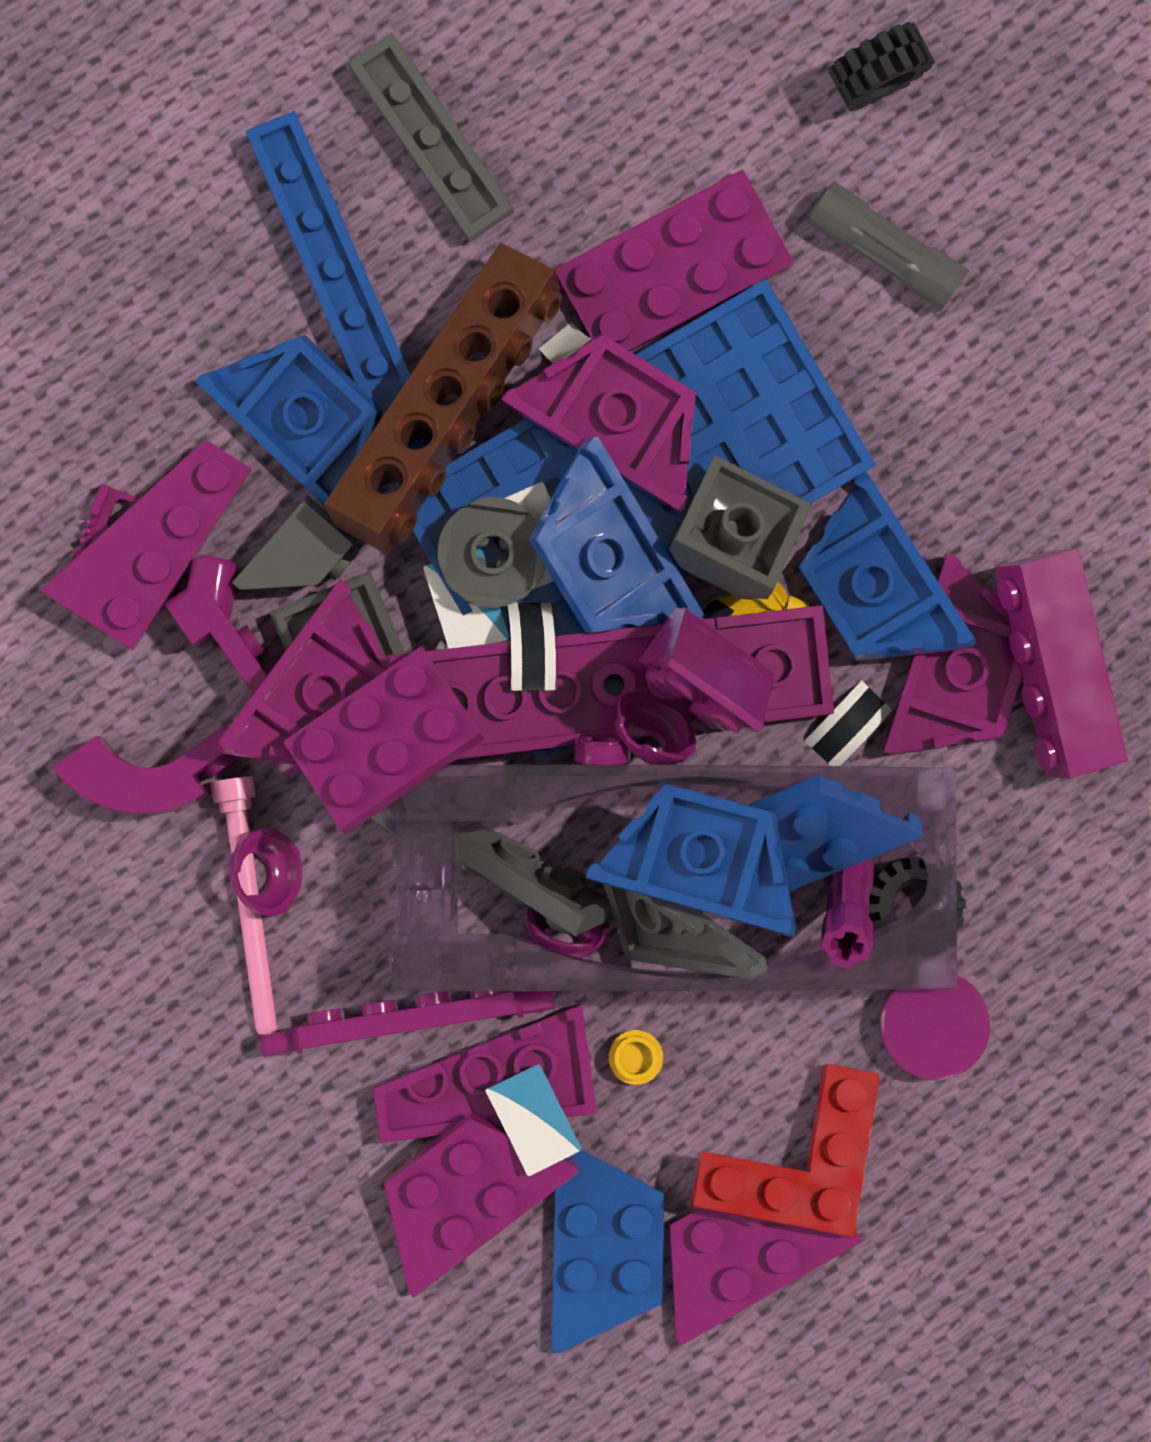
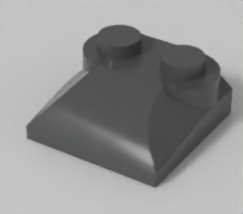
[669,455,812,600]

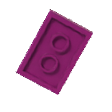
[283,646,485,835]

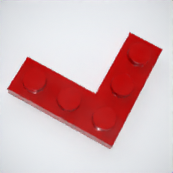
[690,1064,880,1238]

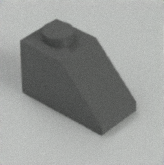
[232,495,356,590]

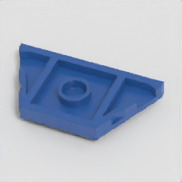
[195,335,383,507]
[529,436,704,632]
[799,471,977,660]
[748,774,923,891]
[586,783,796,937]
[552,1150,664,1353]

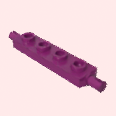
[260,982,556,1057]

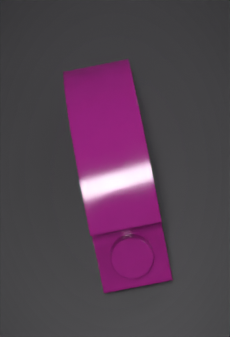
[52,726,237,814]

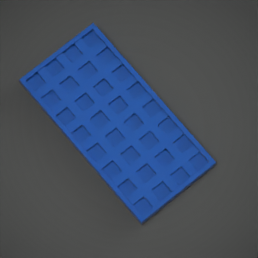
[412,279,876,642]

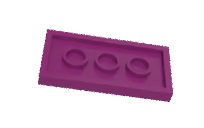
[555,169,794,352]

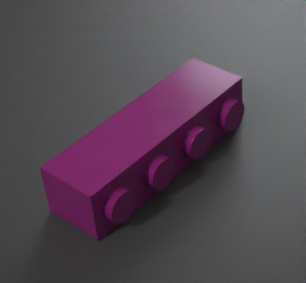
[997,549,1128,779]

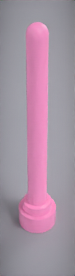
[210,776,277,1035]

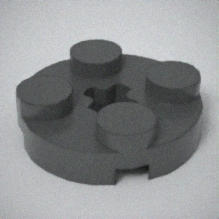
[437,497,546,609]

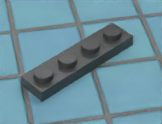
[348,33,514,243]

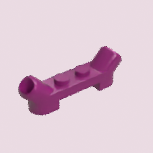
[165,555,301,780]

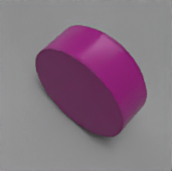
[574,735,630,765]

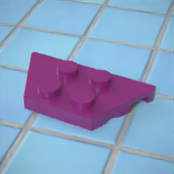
[501,334,696,514]
[882,553,1022,755]
[216,579,389,766]
[384,1113,579,1298]
[669,1208,863,1346]

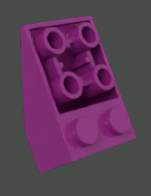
[637,608,774,734]

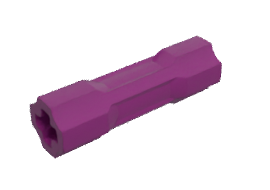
[821,859,874,969]

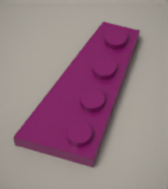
[40,439,251,651]
[373,1004,597,1143]

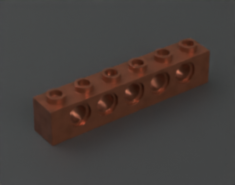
[324,242,562,556]

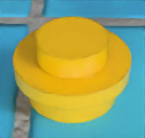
[609,1030,663,1085]

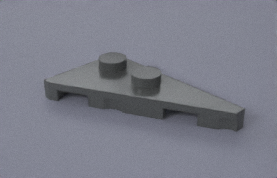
[598,862,768,979]

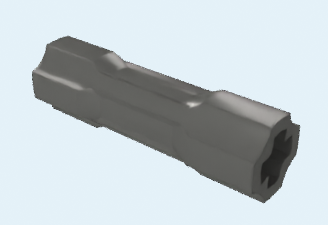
[807,181,969,311]

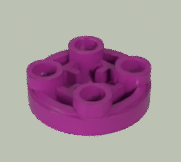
[879,970,990,1080]

